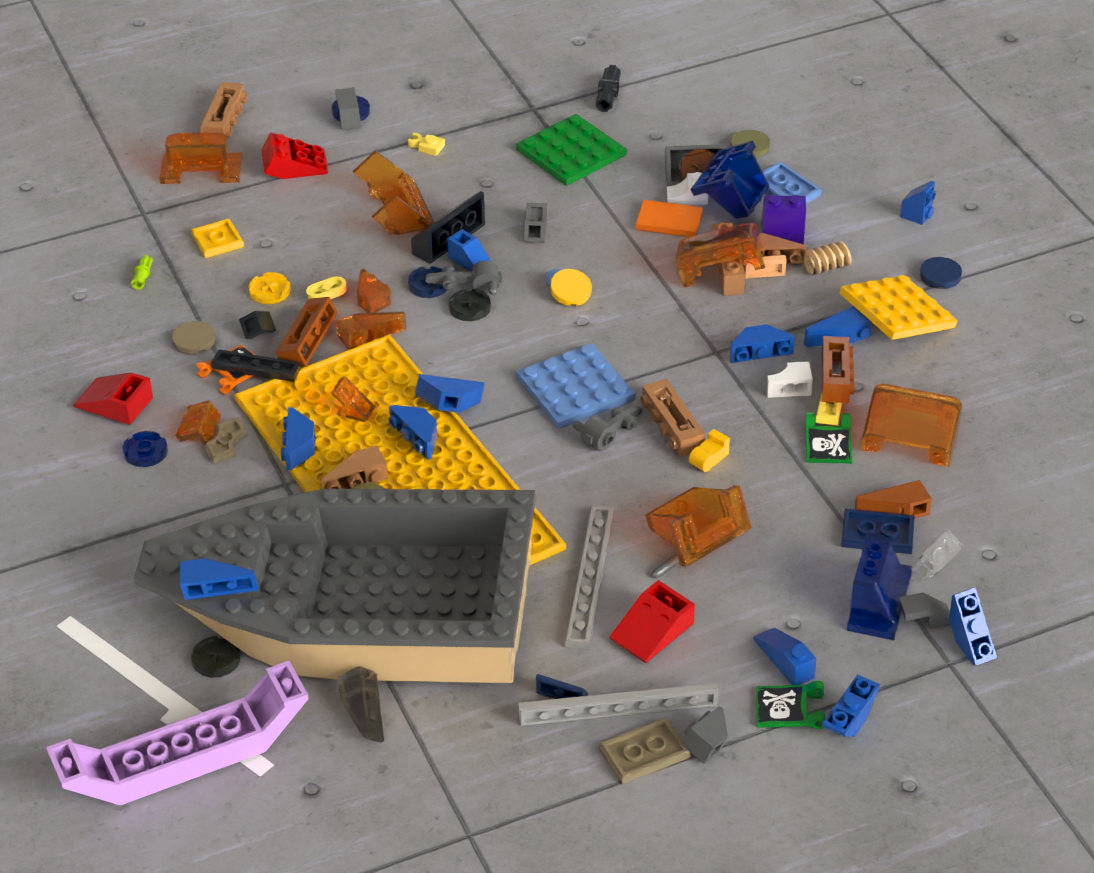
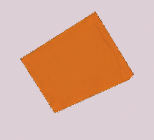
[636,200,703,238]

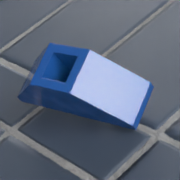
[730,324,795,363]
[415,374,484,413]
[388,405,437,460]
[281,407,316,470]
[949,587,997,665]
[822,674,880,737]

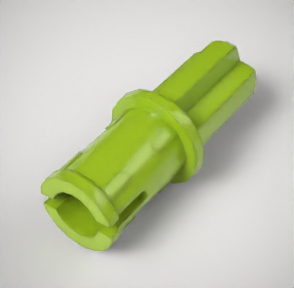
[131,254,153,290]

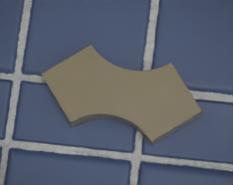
[205,417,247,464]

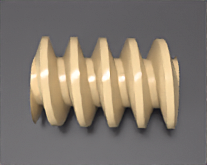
[804,241,851,275]

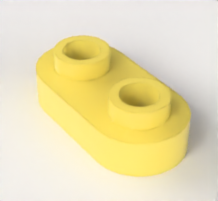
[306,276,347,299]

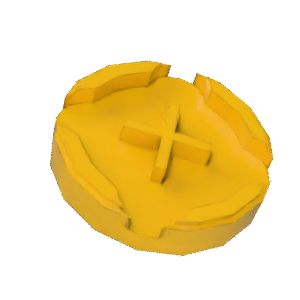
[550,269,592,306]
[248,272,291,304]

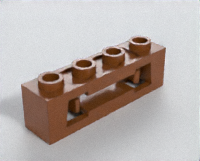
[275,296,338,367]
[822,336,854,403]

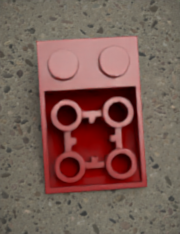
[261,132,329,179]
[73,372,153,425]
[609,580,695,663]

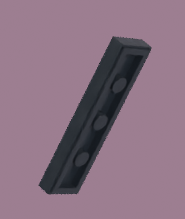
[211,349,301,382]

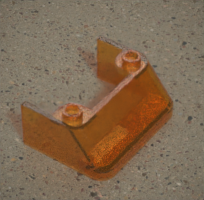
[353,150,434,235]

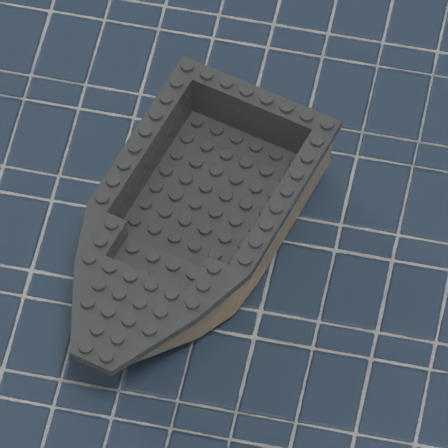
[134,489,536,683]

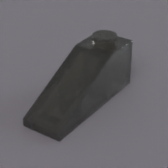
[338,666,384,743]

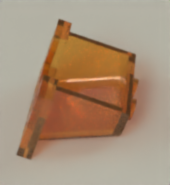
[160,132,243,184]
[645,485,751,567]

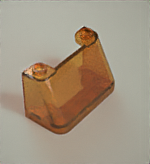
[675,223,765,288]
[860,384,962,467]

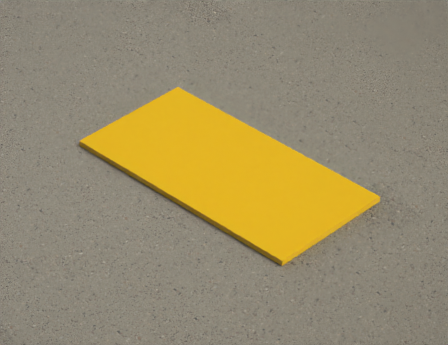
[235,334,566,565]

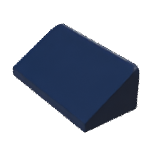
[536,674,588,699]

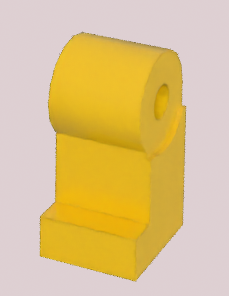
[688,429,730,472]

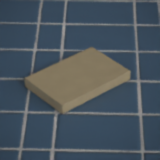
[599,717,690,784]

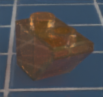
[357,269,391,315]

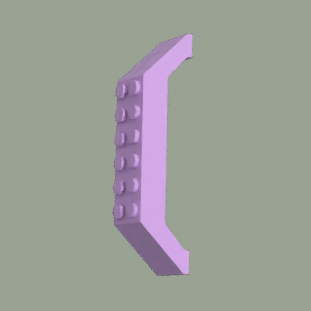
[46,661,308,805]

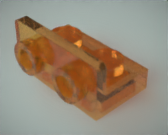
[175,400,221,445]

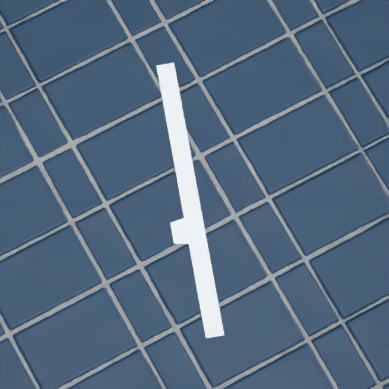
[56,616,274,776]

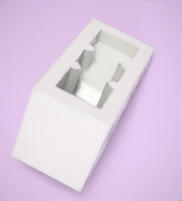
[667,172,708,205]
[767,362,813,398]

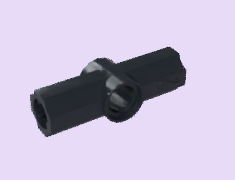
[596,65,621,112]

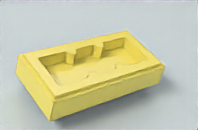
[816,392,842,425]

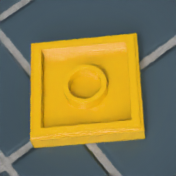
[191,219,244,258]

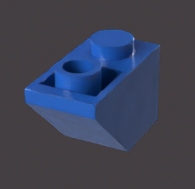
[900,181,936,225]
[448,229,492,272]

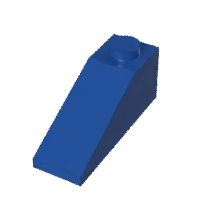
[804,306,872,347]
[180,558,259,600]
[754,628,816,685]

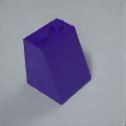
[761,195,806,245]

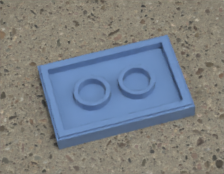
[751,162,822,203]

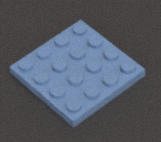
[516,343,635,429]

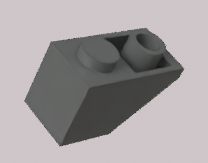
[682,706,728,764]

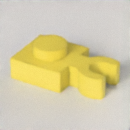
[408,133,445,156]

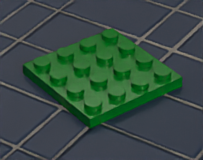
[516,114,627,186]

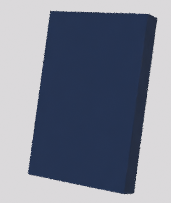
[841,509,915,554]

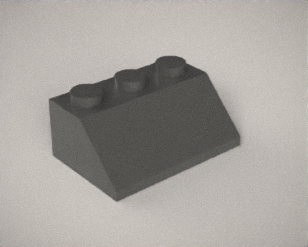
[664,144,727,186]

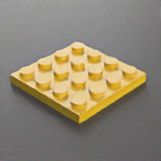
[839,275,958,340]

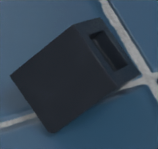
[239,311,276,339]

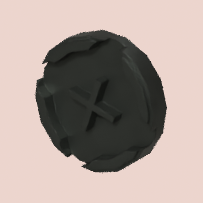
[449,289,491,321]
[191,636,240,678]

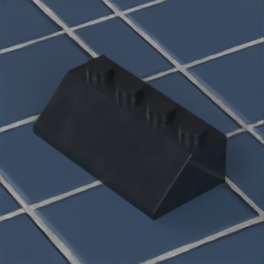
[411,191,485,264]

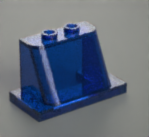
[690,140,770,219]
[847,532,913,641]

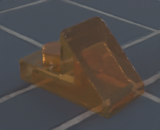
[331,376,376,422]

